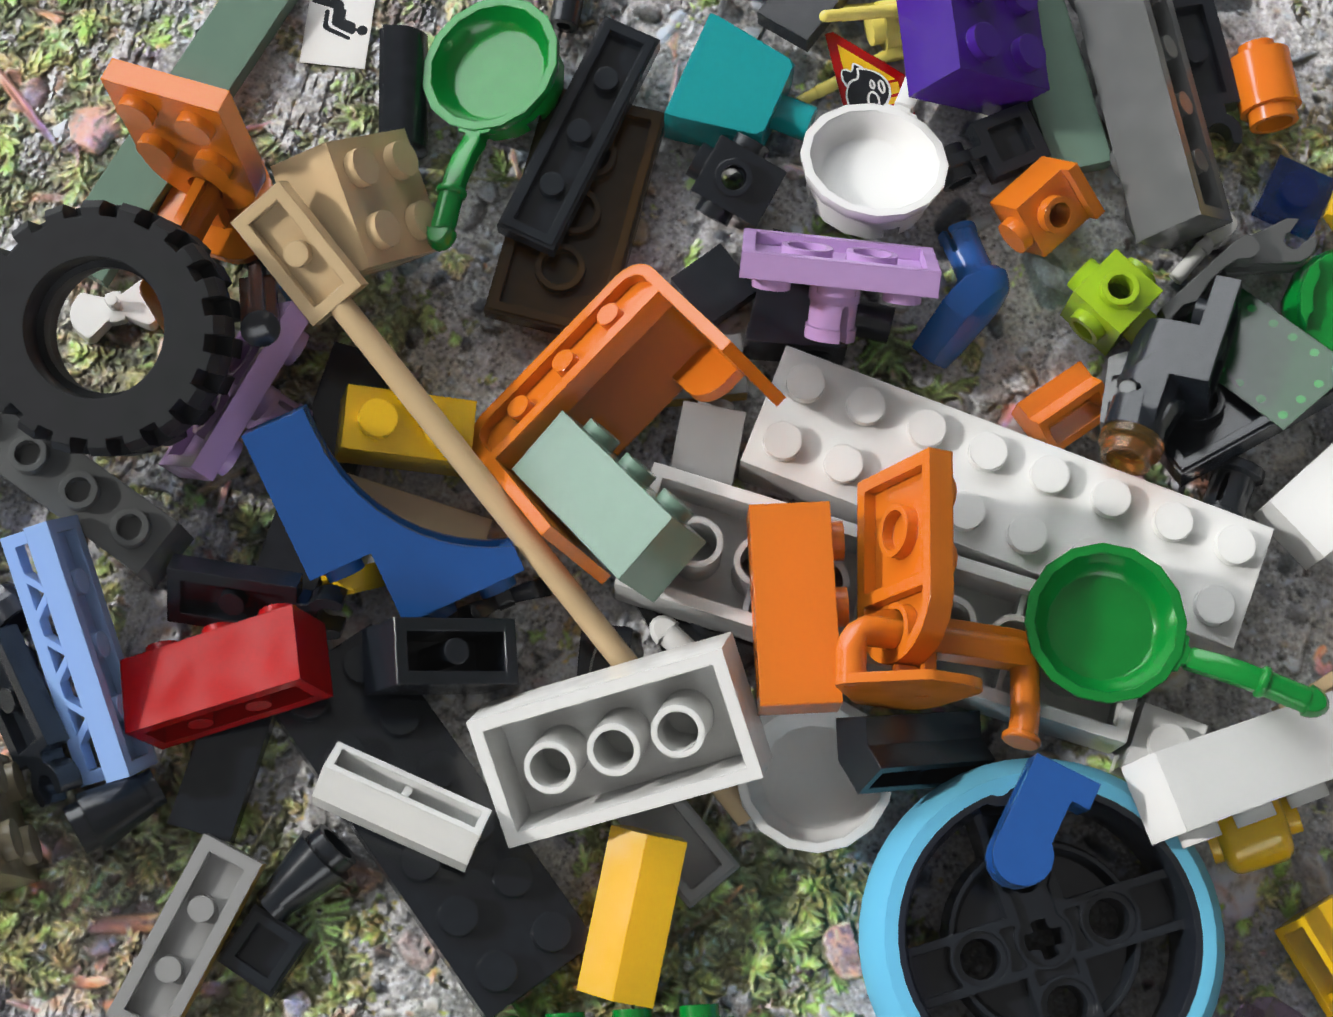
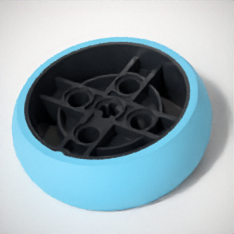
[859,758,1225,1017]

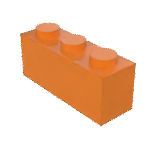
[746,501,849,716]

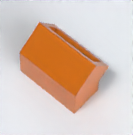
[1011,361,1105,449]

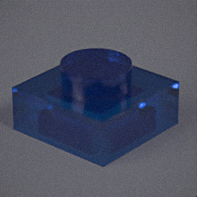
[1251,155,1333,240]

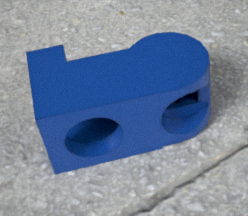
[985,753,1101,890]

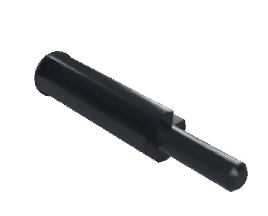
[239,259,281,347]

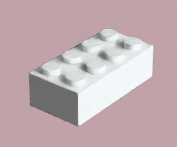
[466,631,772,848]

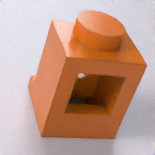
[989,156,1105,257]

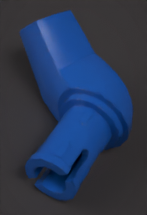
[912,220,1010,369]

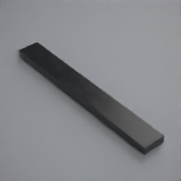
[168,341,389,844]

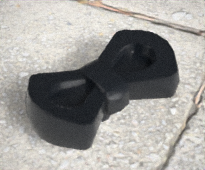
[457,577,552,618]

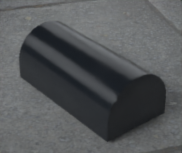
[379,24,428,160]

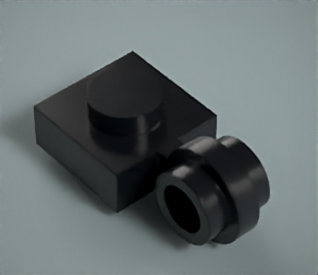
[943,101,1051,192]

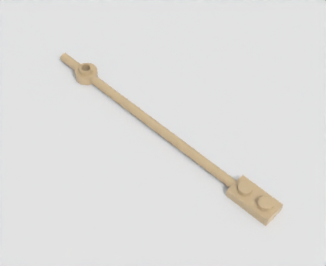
[230,181,751,827]

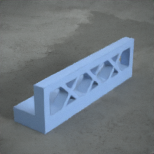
[0,514,158,787]

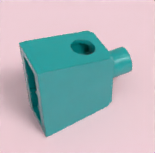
[664,13,818,147]

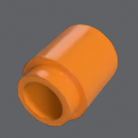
[1230,37,1302,134]

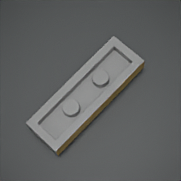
[106,833,267,1017]

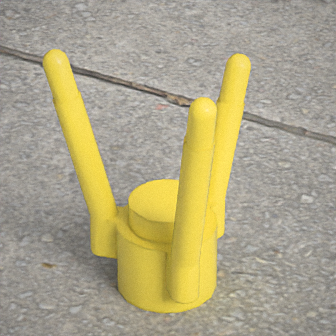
[796,0,904,104]

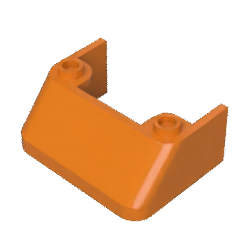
[472,264,786,585]

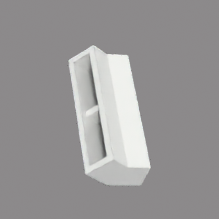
[312,741,492,873]

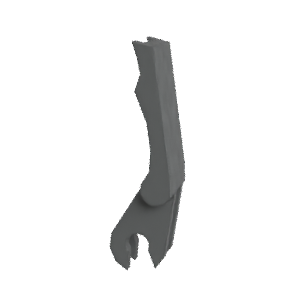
[1157,218,1316,321]

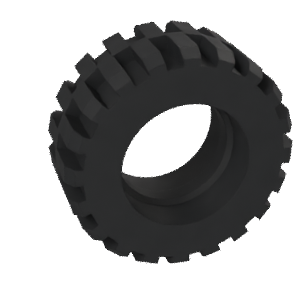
[0,200,243,456]

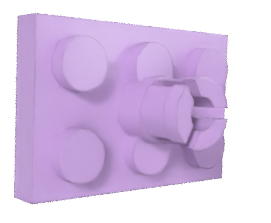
[739,228,942,344]
[158,301,313,481]

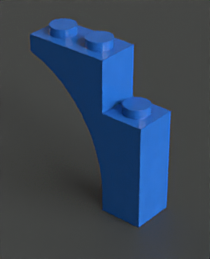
[241,404,525,618]

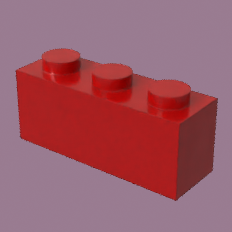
[120,603,333,750]

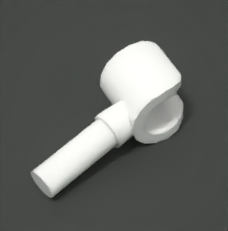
[1169,212,1237,285]

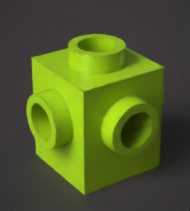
[1060,249,1163,356]

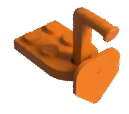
[100,58,273,333]
[835,447,1041,751]

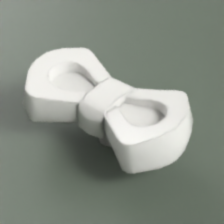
[70,280,159,344]

